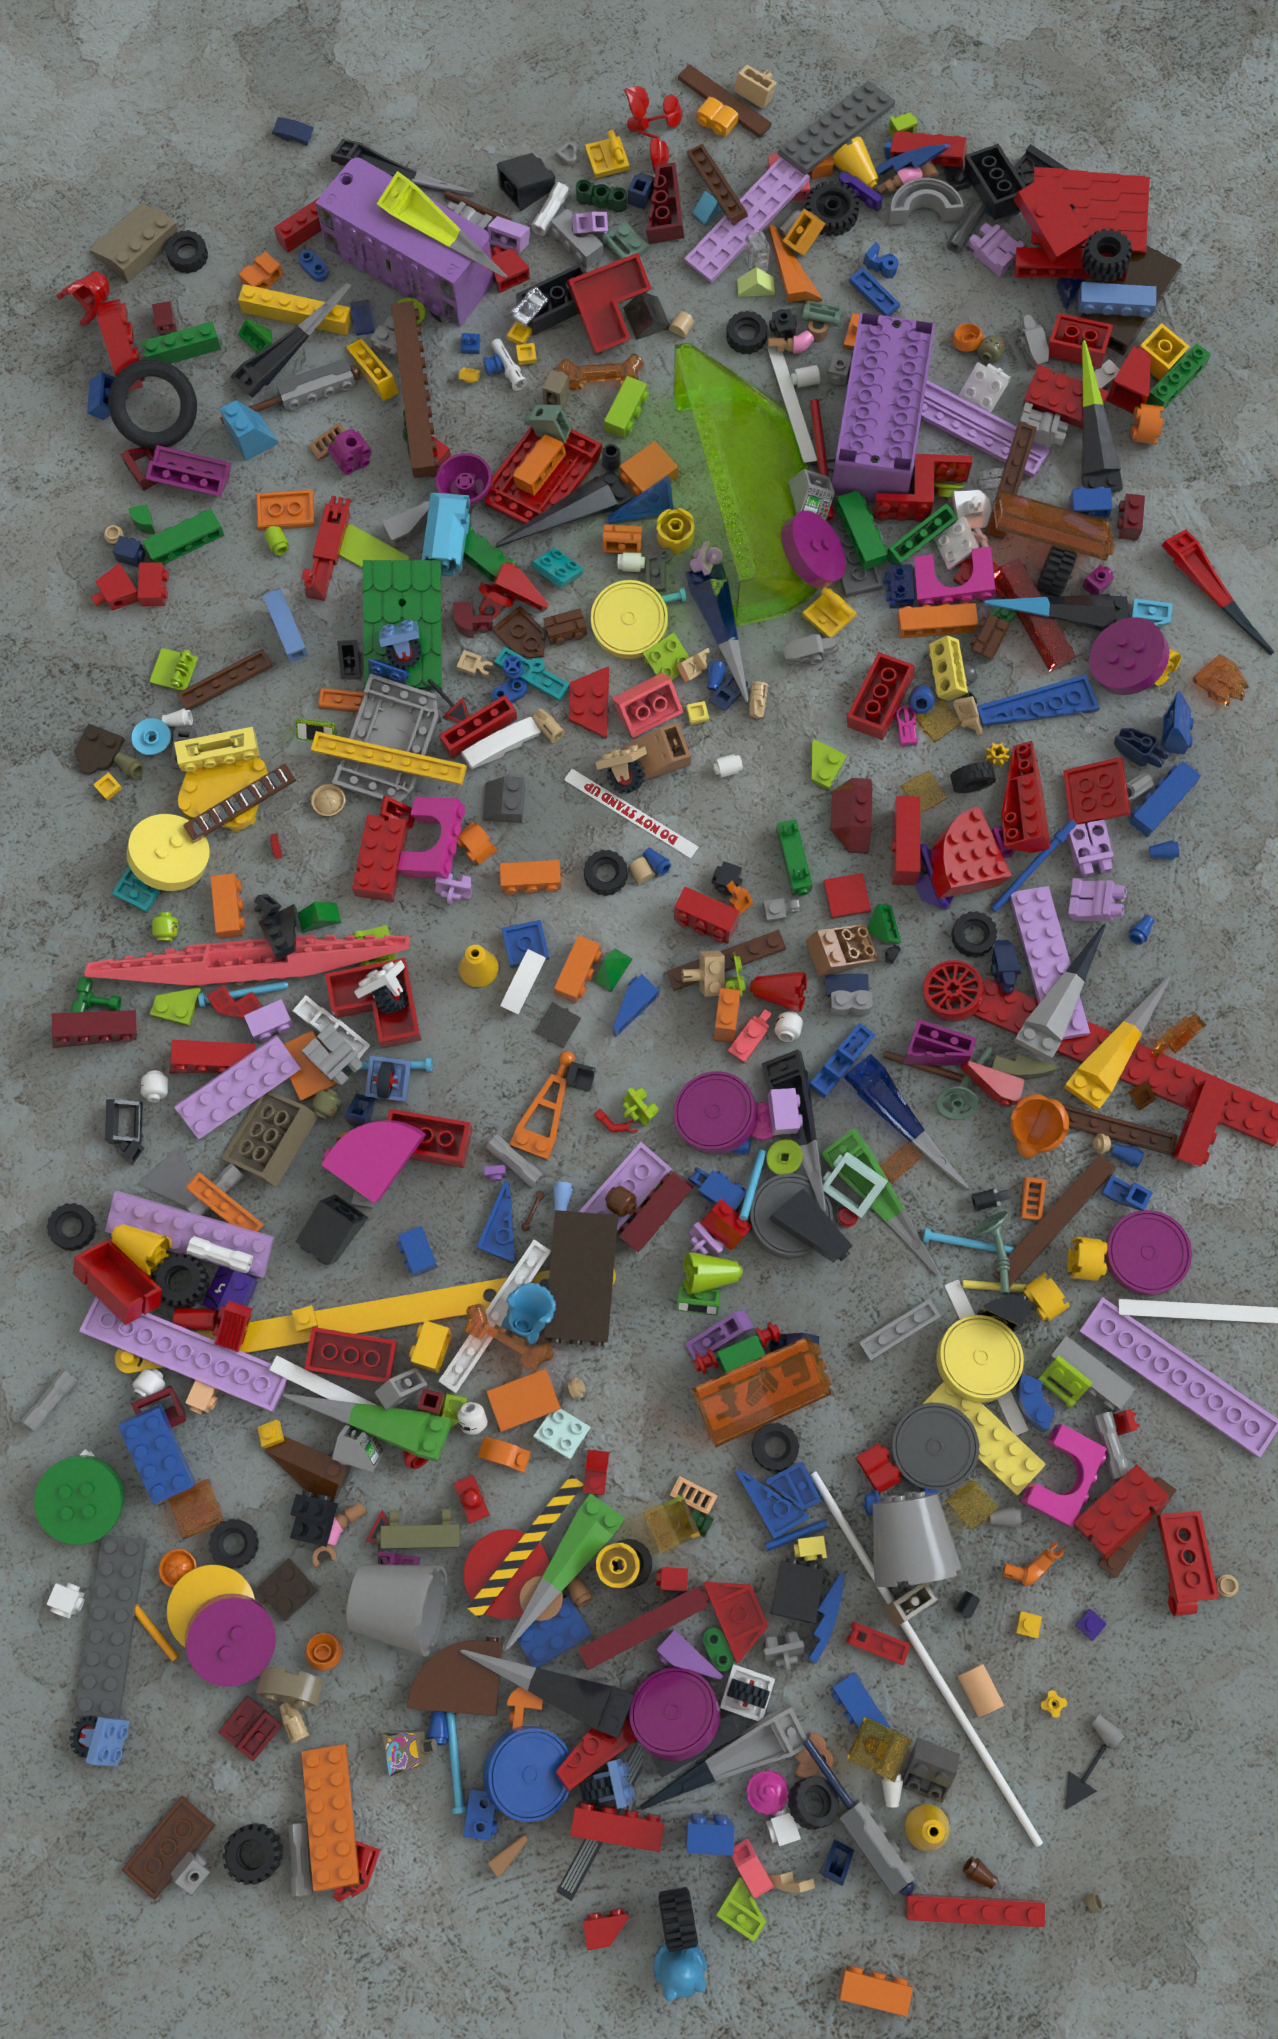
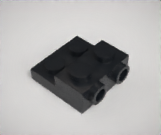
[290,1491,338,1547]

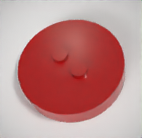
[464,1529,550,1619]

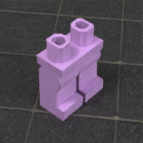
[968,223,1026,277]
[1066,819,1114,878]
[1068,878,1127,922]

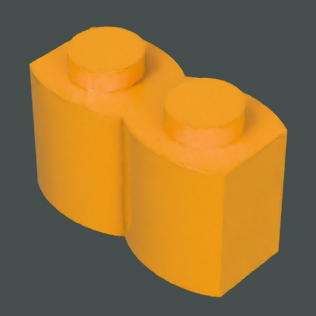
[697,97,738,137]

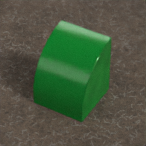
[128,504,155,534]

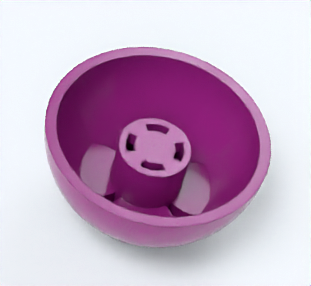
[436,453,492,506]

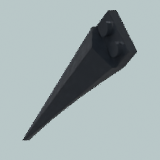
[496,470,633,548]

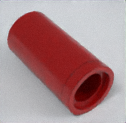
[173,1308,221,1331]

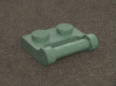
[600,221,649,259]
[802,300,843,327]

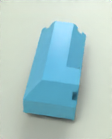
[422,492,470,577]

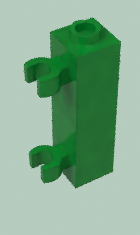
[776,819,813,896]

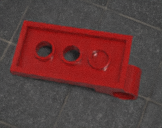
[1157,1511,1219,1616]

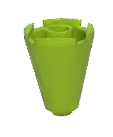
[683,1252,743,1294]

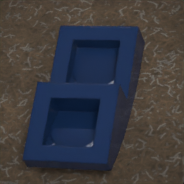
[272,117,314,146]
[709,673,748,712]
[825,974,869,997]

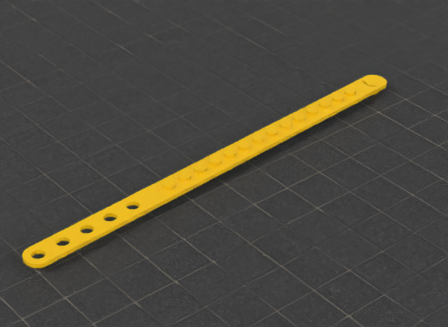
[115,1269,616,1374]

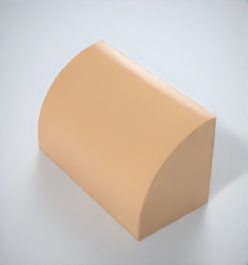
[957,1664,1004,1717]

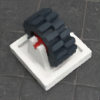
[354,960,408,1014]
[720,1664,775,1721]

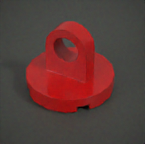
[478,583,515,620]

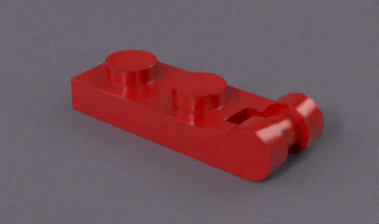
[845,1621,911,1665]

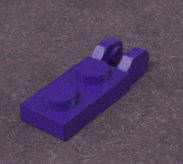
[839,172,882,212]

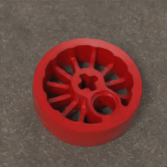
[923,960,984,1022]

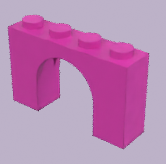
[914,546,996,607]
[397,797,465,879]
[1020,1424,1107,1527]

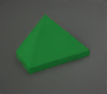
[238,319,272,353]
[867,904,901,944]
[594,948,632,992]

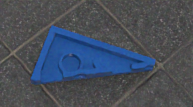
[607,476,674,524]
[476,1181,515,1263]
[735,1470,810,1539]

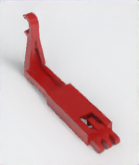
[301,495,351,601]

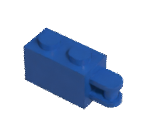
[688,1167,746,1211]

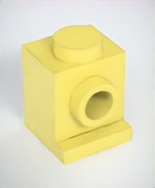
[793,1536,827,1561]

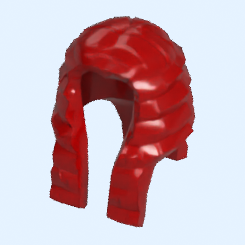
[56,271,110,325]

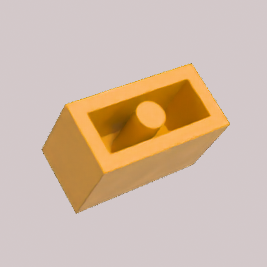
[783,209,826,256]

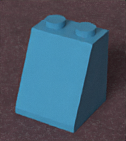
[220,400,278,461]

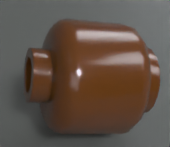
[605,1186,637,1217]

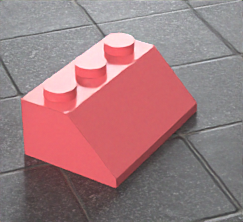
[612,672,684,738]

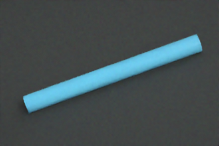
[739,1149,766,1221]

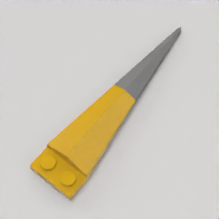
[1064,976,1171,1112]

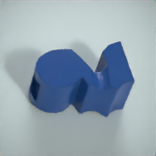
[863,242,899,278]

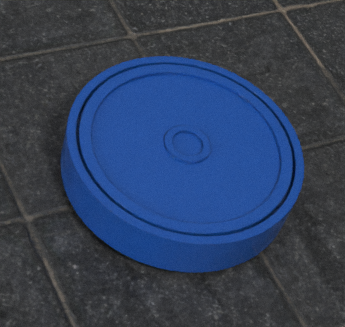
[483,1726,570,1822]

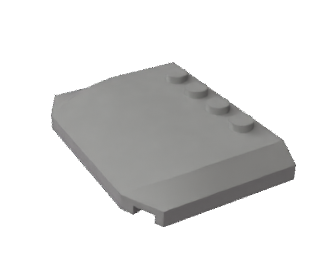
[332,674,439,802]

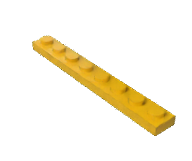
[311,731,467,786]

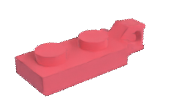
[728,1009,772,1063]

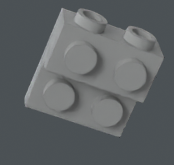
[370,315,422,360]

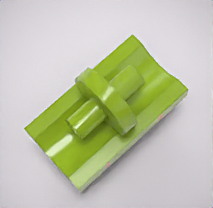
[622,1087,659,1127]

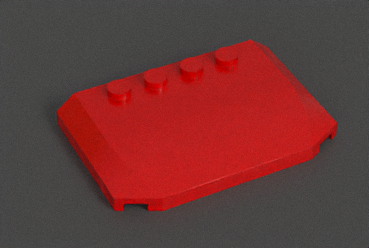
[485,426,603,533]

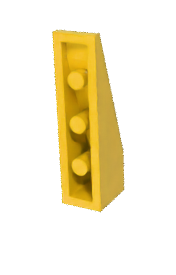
[346,338,399,402]

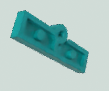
[494,646,570,702]

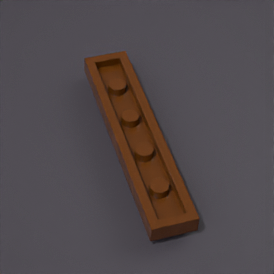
[177,648,273,710]
[1097,1477,1177,1578]

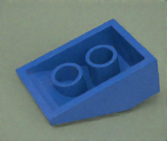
[1161,692,1194,754]

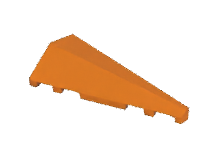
[769,225,822,304]

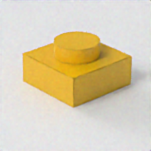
[507,321,532,345]
[516,343,537,365]
[459,367,481,383]
[93,772,123,801]
[292,1305,318,1332]
[257,1419,284,1449]
[1015,1611,1042,1639]

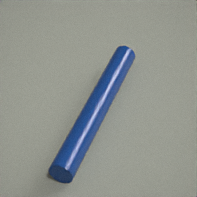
[764,1519,828,1551]

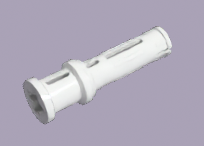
[491,339,528,391]

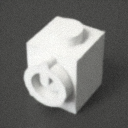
[47,1583,85,1618]
[766,1808,801,1846]

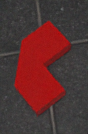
[207,985,262,1019]

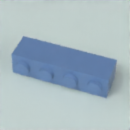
[1078,282,1156,317]

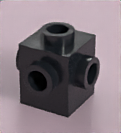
[769,309,797,340]

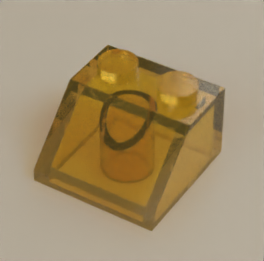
[643,1495,700,1554]
[847,1717,912,1782]

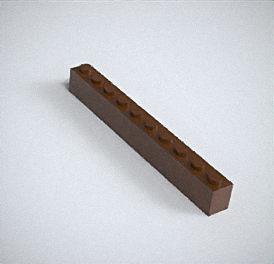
[391,301,439,478]

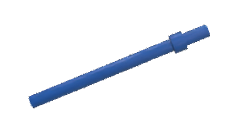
[990,819,1077,912]

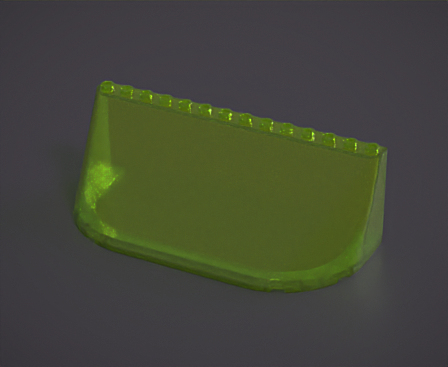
[673,343,819,626]

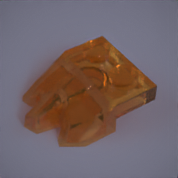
[1193,654,1249,706]

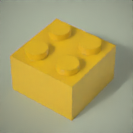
[1139,323,1190,381]
[409,1320,452,1374]

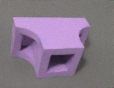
[572,212,608,234]

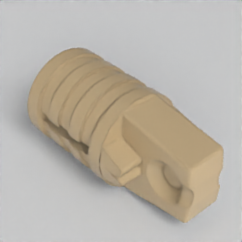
[749,681,768,719]
[532,709,565,743]
[279,1703,310,1744]

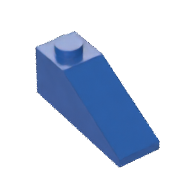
[613,974,659,1037]

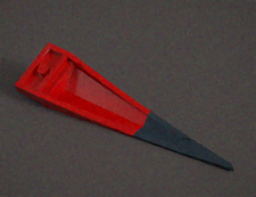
[1161,529,1274,655]

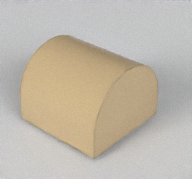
[669,311,694,338]
[628,857,655,886]

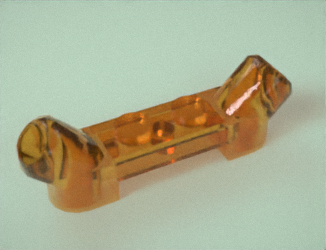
[557,354,644,390]
[463,1304,554,1372]

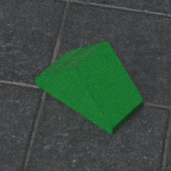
[298,902,341,932]

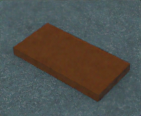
[121,1795,216,1900]

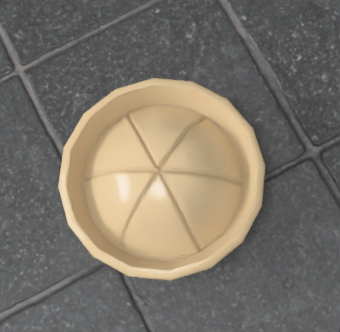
[311,784,345,817]

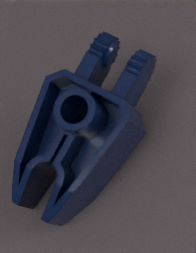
[1114,728,1170,768]
[991,940,1021,995]

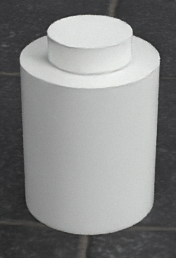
[791,365,820,388]

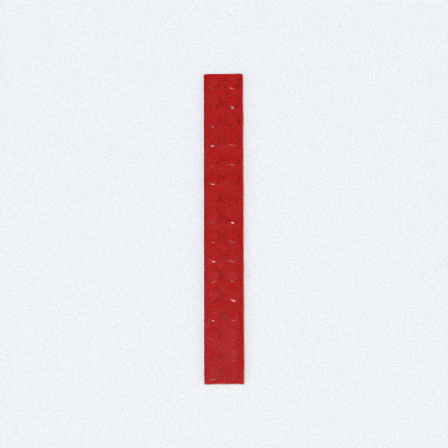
[973,977,1278,1147]

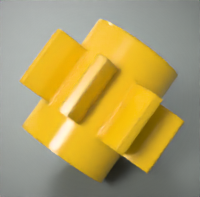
[985,742,1009,767]

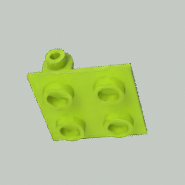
[643,632,689,680]
[149,648,198,691]
[725,952,746,996]

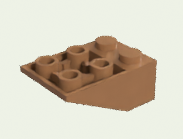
[622,722,691,780]
[805,924,879,977]

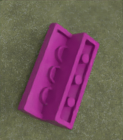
[146,445,232,497]

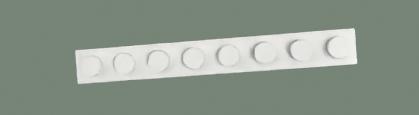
[439,1240,552,1393]

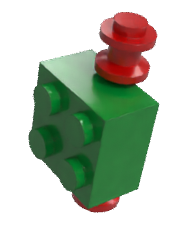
[693,1322,781,1378]

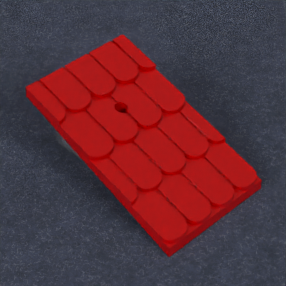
[1031,167,1150,254]

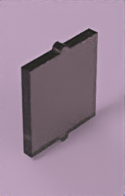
[534,1002,581,1048]

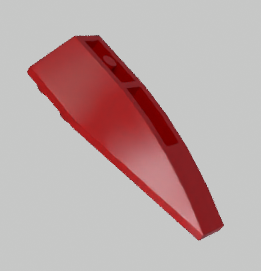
[1001,741,1050,853]

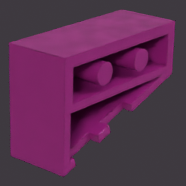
[903,1019,977,1065]

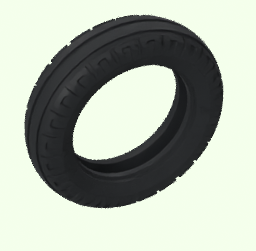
[108,359,197,449]

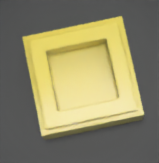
[686,701,709,725]

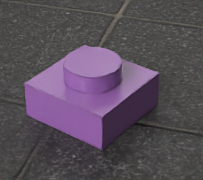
[484,1165,507,1181]

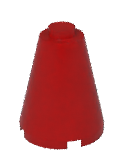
[750,972,807,1012]

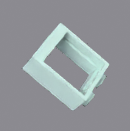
[822,1152,888,1218]

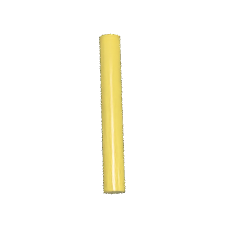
[962,1280,1026,1292]

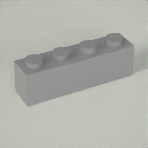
[1048,1336,1135,1412]

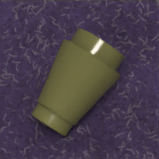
[114,752,144,778]

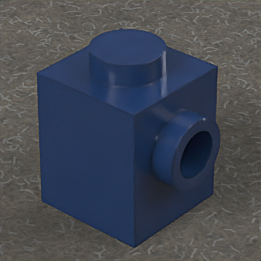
[112,536,145,567]

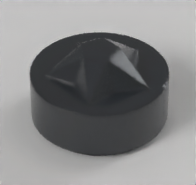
[885,944,901,965]

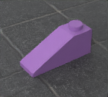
[685,1310,754,1360]
[657,1630,723,1679]

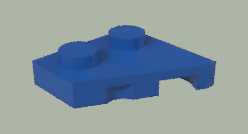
[765,1461,822,1511]

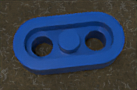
[298,250,329,282]
[491,678,527,703]

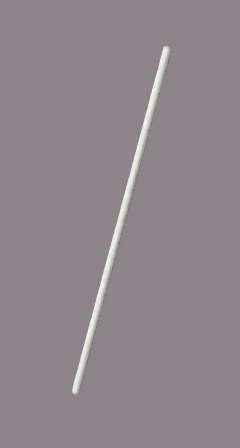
[810,1471,1043,1847]

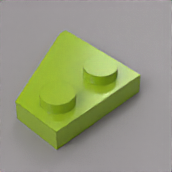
[811,739,847,790]
[150,988,202,1026]
[716,1876,766,1942]

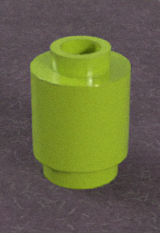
[264,526,289,556]

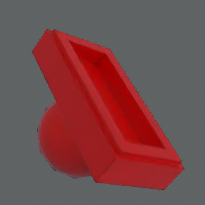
[454,1475,490,1524]

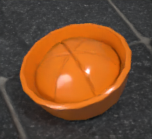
[952,323,984,352]
[158,1549,197,1588]
[304,1633,343,1671]

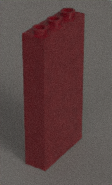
[578,1586,710,1670]

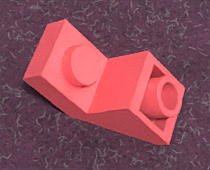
[731,1838,774,1899]

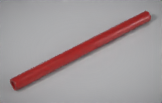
[810,399,834,521]

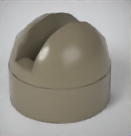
[1083,1892,1103,1913]

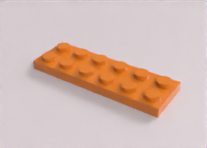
[302,1744,360,1892]

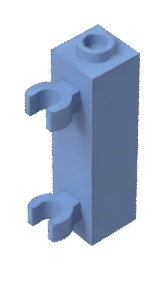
[263,589,308,663]

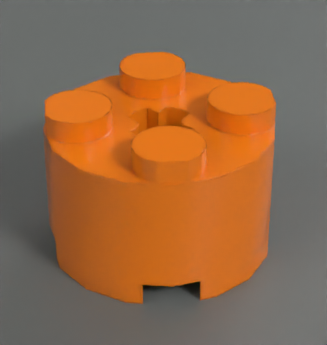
[1129,404,1164,445]

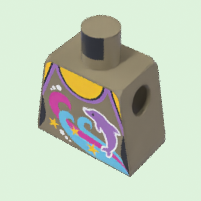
[382,1730,437,1777]

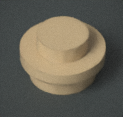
[104,525,124,544]
[1093,1133,1111,1154]
[568,1377,585,1398]
[1216,1575,1239,1597]

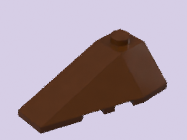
[265,1436,351,1503]

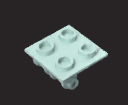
[533,1409,591,1460]

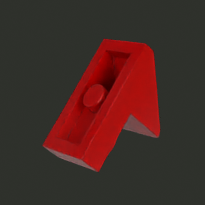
[583,1449,610,1495]

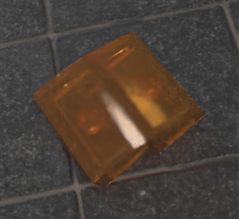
[168,1479,224,1540]

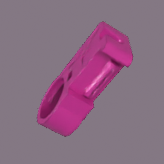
[895,706,918,747]

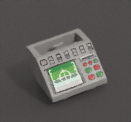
[788,469,835,520]
[332,1424,385,1472]

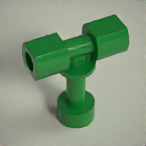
[70,977,122,1013]

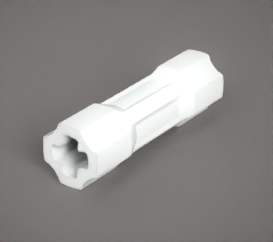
[531,182,569,236]
[187,1236,253,1274]

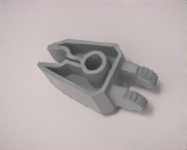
[1018,314,1049,369]
[783,634,838,666]

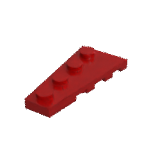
[555,1718,637,1792]

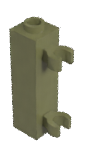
[377,1509,460,1549]

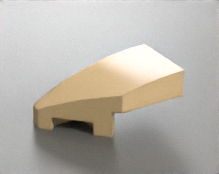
[676,648,710,682]
[953,696,983,735]
[769,1871,815,1893]

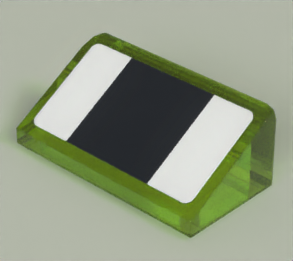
[296,718,337,742]

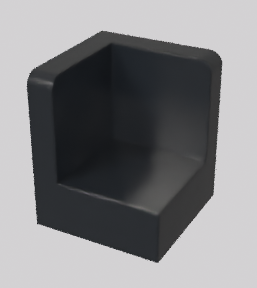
[566,1062,595,1091]

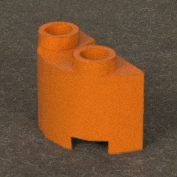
[456,821,497,865]

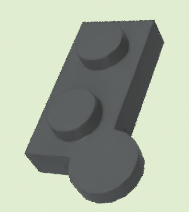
[646,548,673,592]

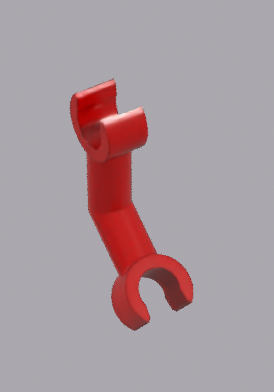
[594,1109,638,1134]

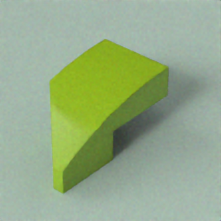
[441,1393,468,1427]

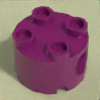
[328,429,372,475]

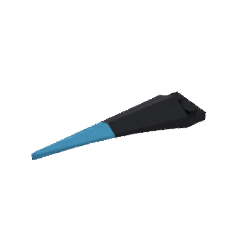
[983,594,1129,631]

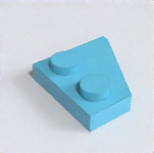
[1131,598,1173,628]

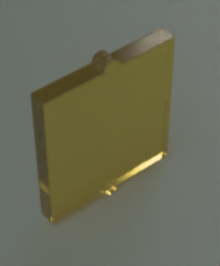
[915,699,962,743]
[901,770,947,814]
[947,1479,999,1530]

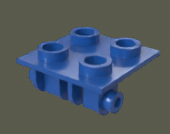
[368,659,410,685]

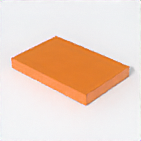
[256,489,315,531]
[284,1030,338,1102]
[486,1368,561,1432]

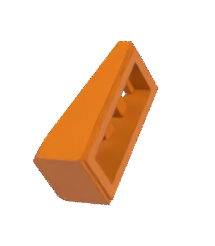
[1020,1176,1047,1221]

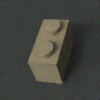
[542,369,570,409]
[882,1583,937,1627]

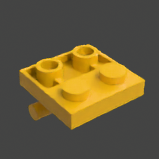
[585,130,630,179]
[802,587,857,638]

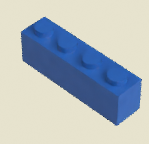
[1129,761,1201,837]
[831,1672,905,1766]

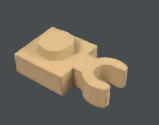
[456,650,493,678]

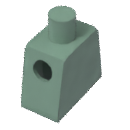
[524,405,572,443]

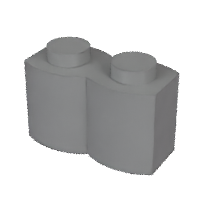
[829,990,872,1016]

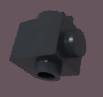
[711,861,743,895]

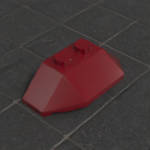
[830,778,873,854]

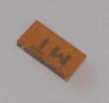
[880,1141,923,1184]

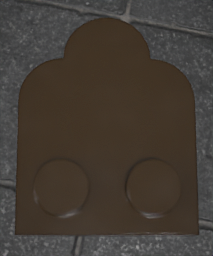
[74,723,125,774]

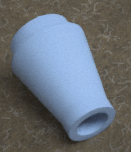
[553,1181,573,1211]

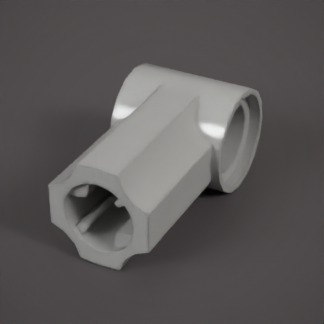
[1126,772,1154,805]

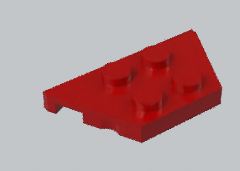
[569,667,609,739]
[703,1582,769,1663]

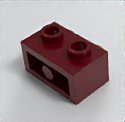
[1117,493,1145,541]

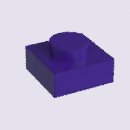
[1075,1609,1107,1641]

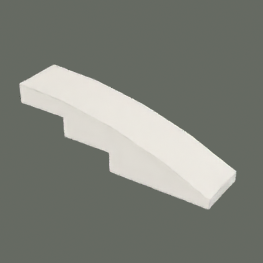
[461,717,541,769]
[292,995,370,1059]

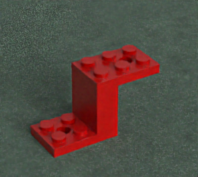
[872,454,972,522]

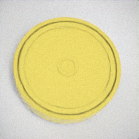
[591,580,668,659]
[127,814,210,891]
[936,1315,1024,1403]

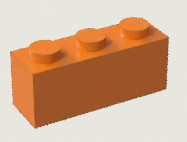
[513,434,566,496]
[500,860,562,894]
[210,873,246,939]
[554,935,603,1003]
[838,1965,913,2017]

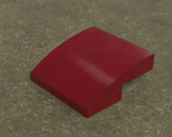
[218,1695,282,1762]

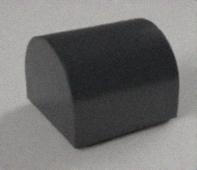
[955,1591,980,1619]

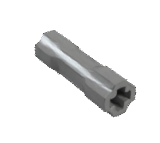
[486,1134,544,1188]
[186,1163,244,1216]
[21,1368,78,1432]
[1093,1412,1130,1480]
[288,1822,312,1896]

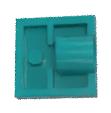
[531,548,584,588]
[112,866,161,913]

